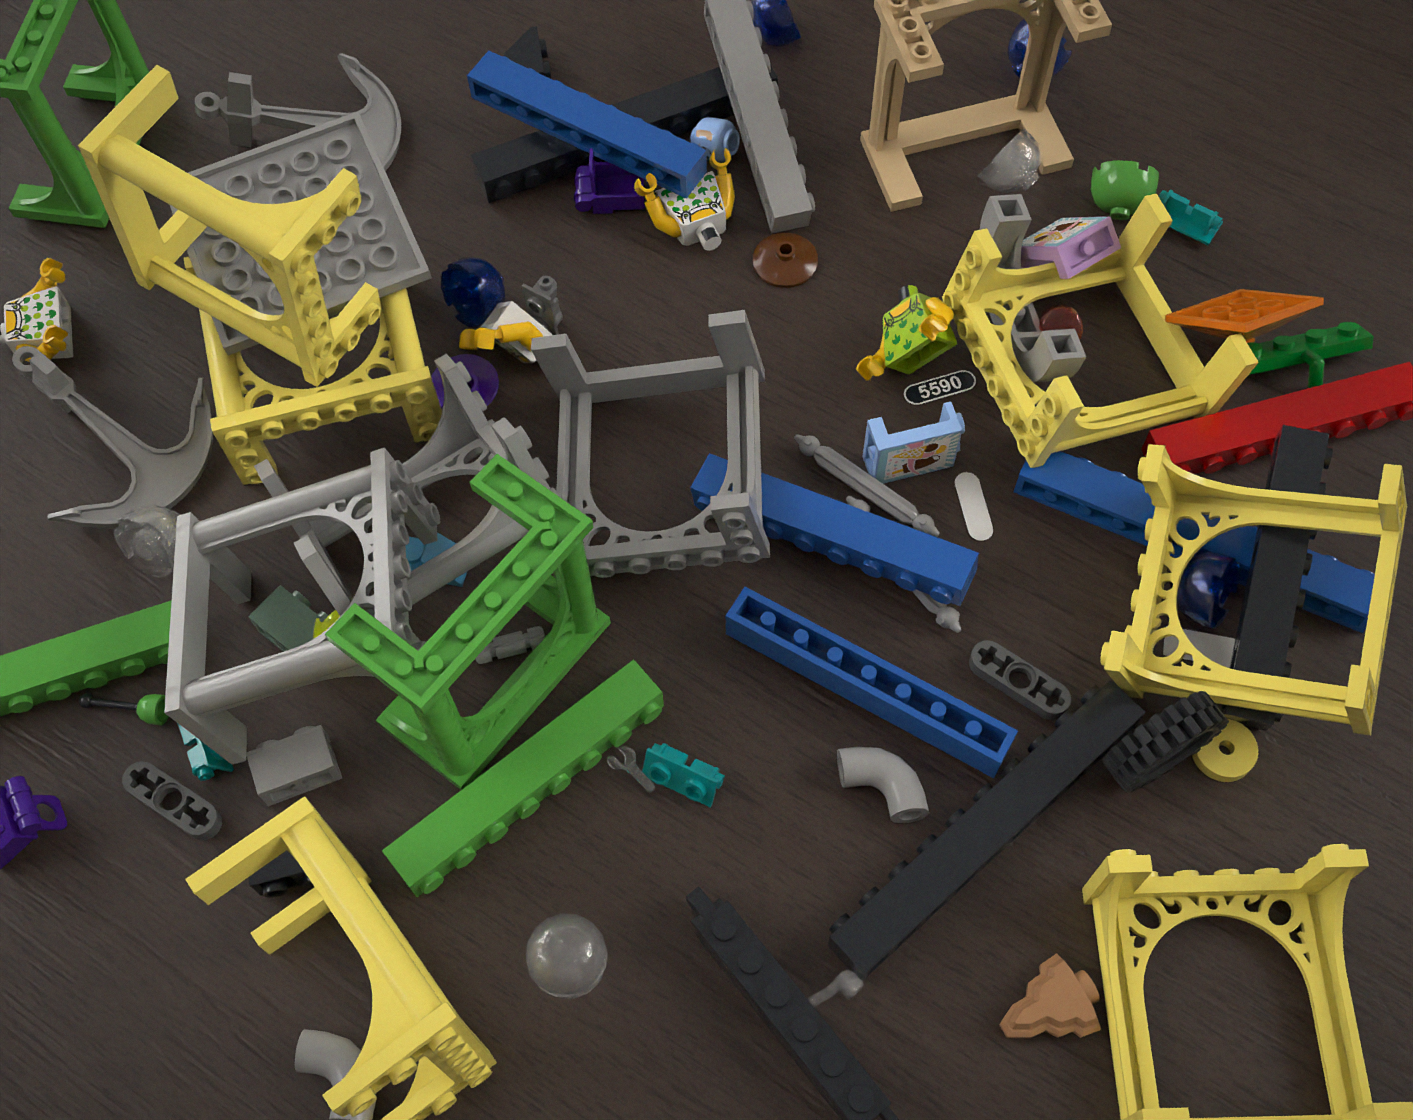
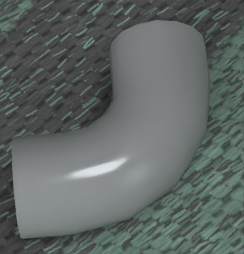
[837,747,929,823]
[295,1029,376,1120]

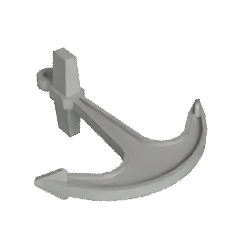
[195,53,401,171]
[12,346,213,528]

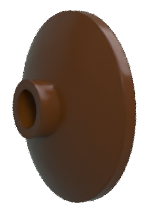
[753,233,818,288]

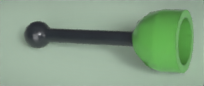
[79,693,169,725]

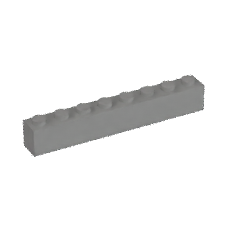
[704,0,815,234]

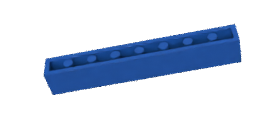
[467,50,707,199]
[690,453,979,606]
[726,587,1018,778]

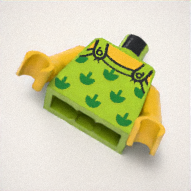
[856,285,957,381]

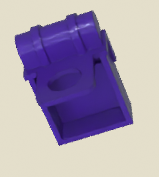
[574,148,645,214]
[0,776,67,869]

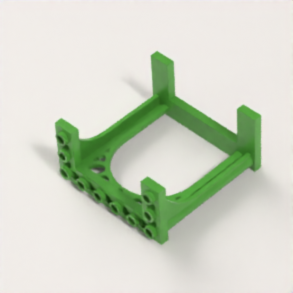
[0,0,149,228]
[325,454,611,790]

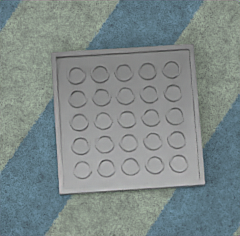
[170,111,432,355]

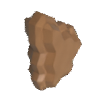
[999,953,1101,1039]

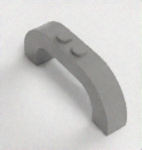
[979,194,1086,383]

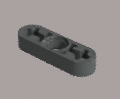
[969,640,1071,720]
[122,761,222,841]

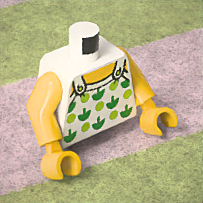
[634,148,735,251]
[0,258,73,362]
[459,301,552,363]

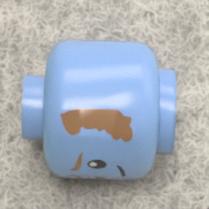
[690,117,740,162]

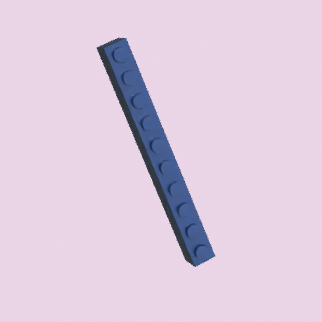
[1013,451,1375,633]

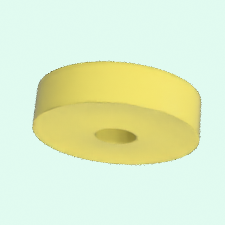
[1192,719,1258,782]

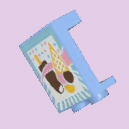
[862,401,965,484]

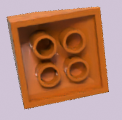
[1165,289,1324,343]

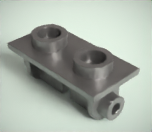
[522,276,562,335]

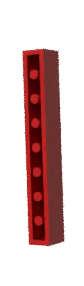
[1141,362,1413,474]

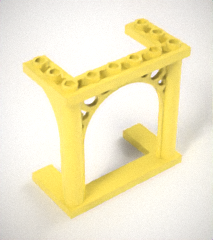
[78,65,381,387]
[942,194,1259,468]
[184,257,442,485]
[1101,444,1407,736]
[185,796,497,1120]
[1082,844,1413,1120]

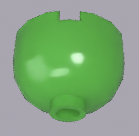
[1091,160,1159,220]

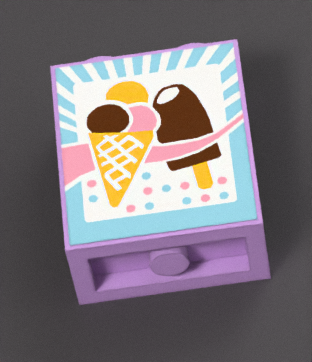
[1021,217,1121,279]

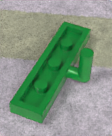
[1247,322,1374,388]

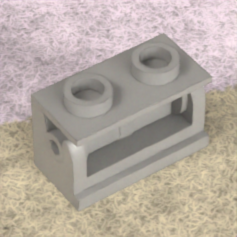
[246,725,342,806]

